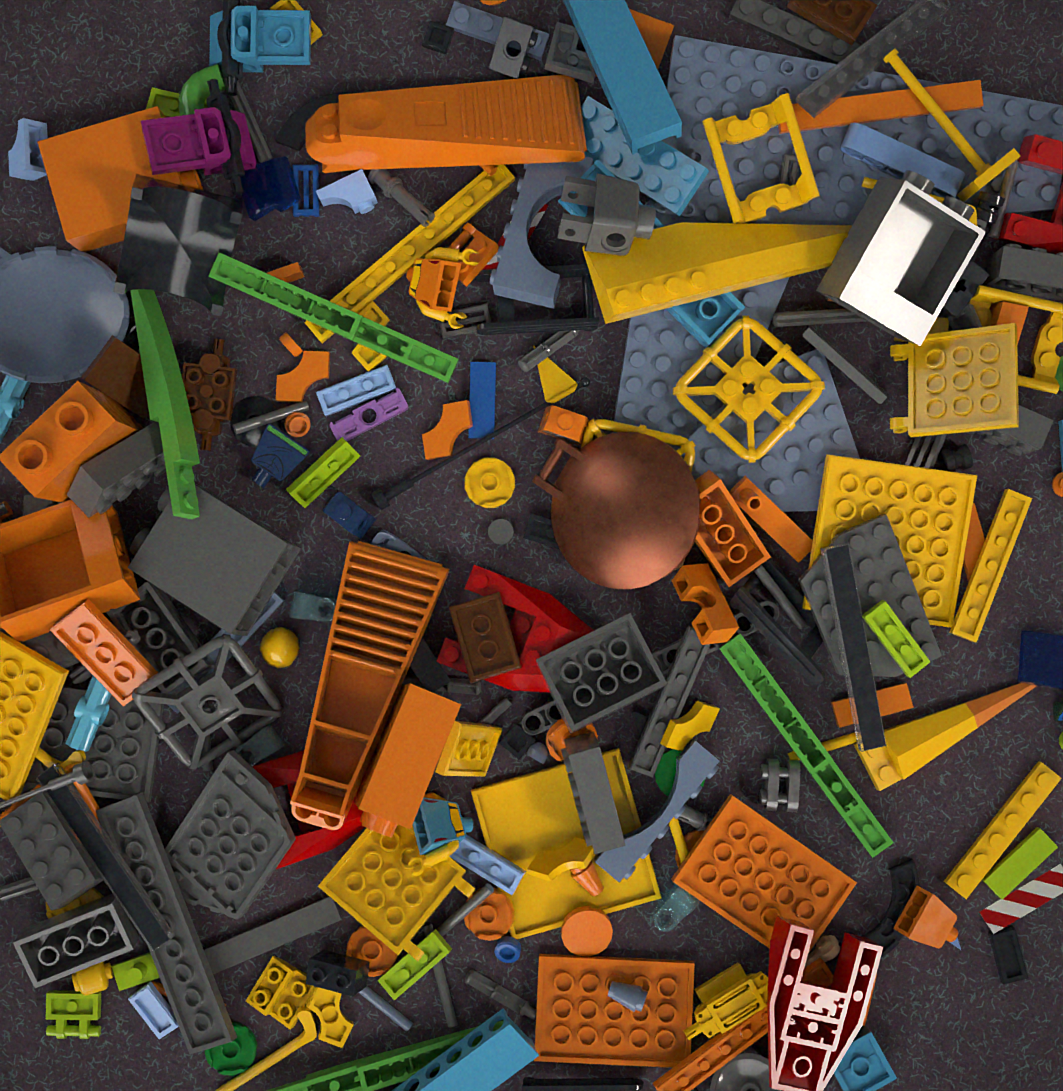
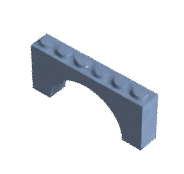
[490,157,593,309]

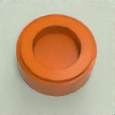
[279,332,303,357]

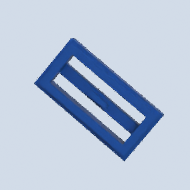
[293,164,320,217]

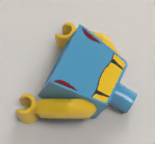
[408,793,473,876]

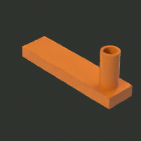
[729,476,813,563]

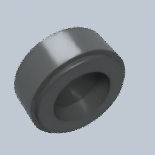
[488,519,514,545]

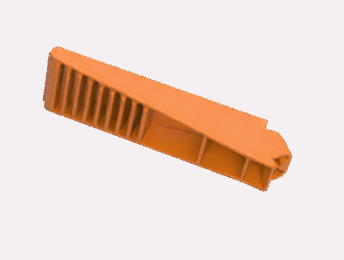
[305,75,587,173]
[290,541,449,830]

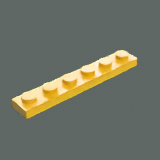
[949,489,1032,642]
[944,761,1062,899]

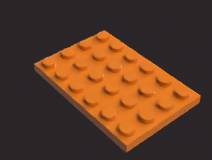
[671,794,857,953]
[534,954,695,1068]

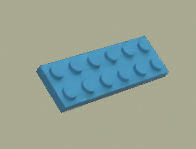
[581,96,709,217]

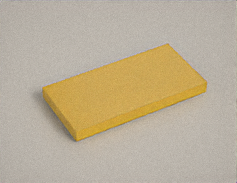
[435,721,502,777]

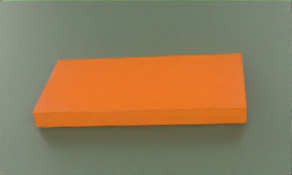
[50,599,158,706]

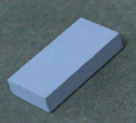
[128,981,178,1039]

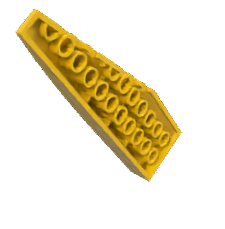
[582,222,852,324]

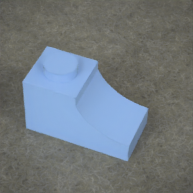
[8,118,48,181]
[316,169,378,214]

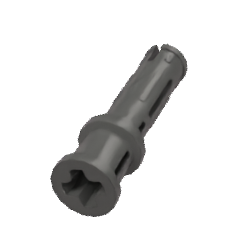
[368,169,435,227]

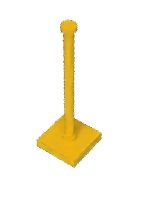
[883,48,1020,202]

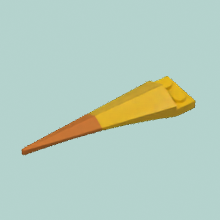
[854,674,1050,791]

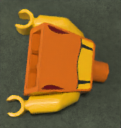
[407,247,479,329]

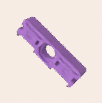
[330,388,409,441]

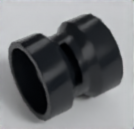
[975,191,1005,224]
[938,444,973,472]

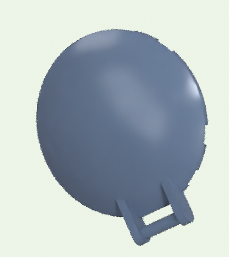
[0,246,130,383]

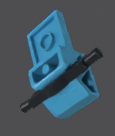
[209,0,311,96]

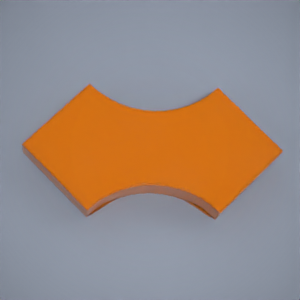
[276,351,330,402]
[422,400,473,460]

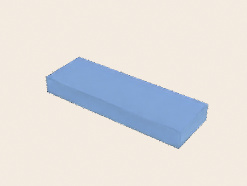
[316,365,396,416]
[449,834,526,895]

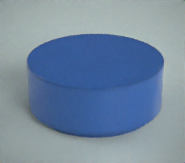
[494,936,521,963]

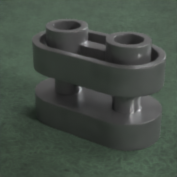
[759,759,800,812]

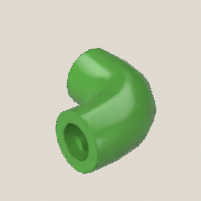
[178,64,227,116]

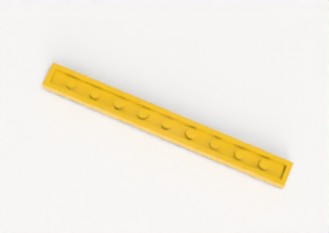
[304,165,515,343]

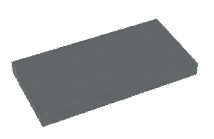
[802,325,887,404]

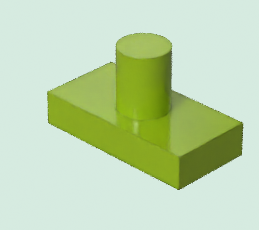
[111,952,160,991]

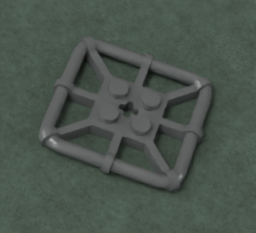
[132,634,283,770]

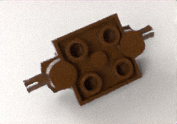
[182,339,237,451]

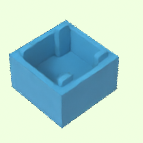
[833,1024,897,1091]

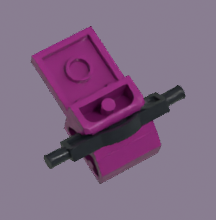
[141,79,256,195]

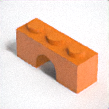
[671,563,739,645]

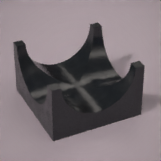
[113,174,243,316]

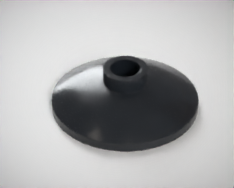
[230,396,281,447]

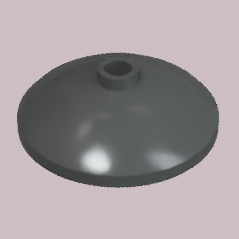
[710,1053,782,1091]

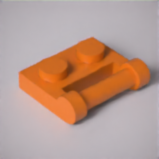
[448,222,499,287]

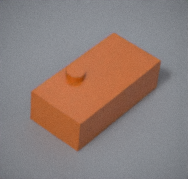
[694,470,771,587]

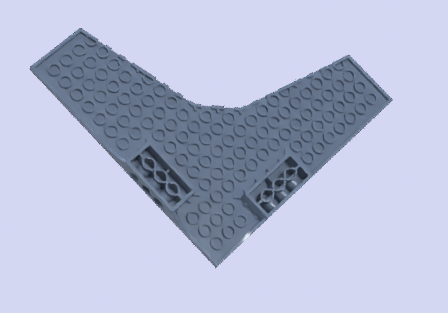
[611,35,1063,450]

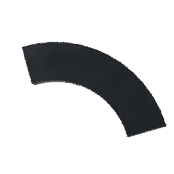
[276,92,353,152]
[862,859,920,958]

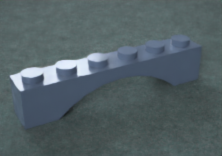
[594,738,719,882]

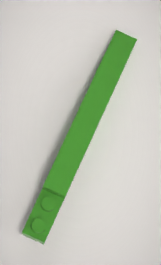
[209,253,459,383]
[131,289,200,519]
[719,633,894,858]
[266,1020,504,1091]

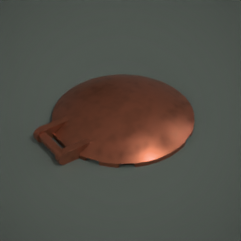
[532,432,701,589]

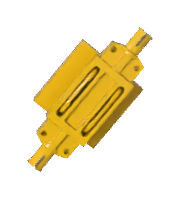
[683,962,768,1040]

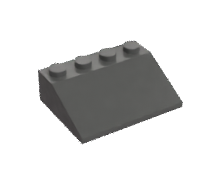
[536,613,667,734]

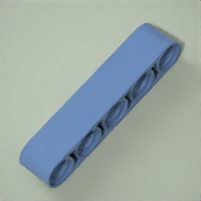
[840,123,965,198]

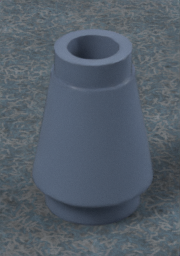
[607,981,648,1012]

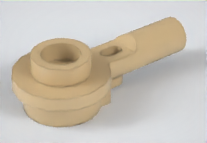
[804,935,840,969]

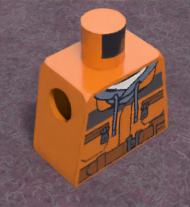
[538,405,589,447]

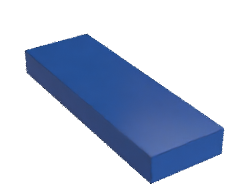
[469,362,496,440]

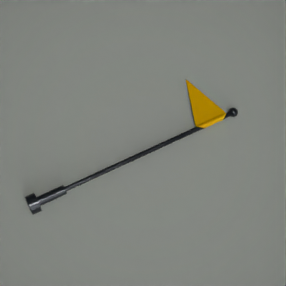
[371,346,590,510]

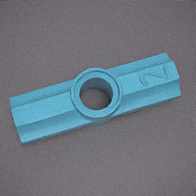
[0,375,31,443]
[66,676,111,752]

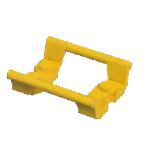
[702,93,820,223]
[968,285,1063,394]

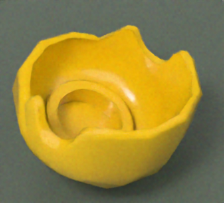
[260,627,300,668]

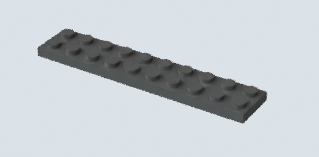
[96,792,237,1055]

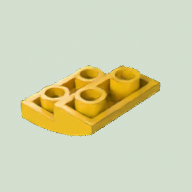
[246,956,314,1029]

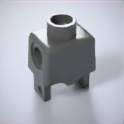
[557,173,656,256]

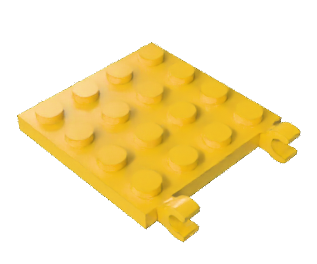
[890,323,1019,437]
[318,825,475,961]

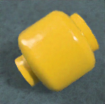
[72,961,113,995]

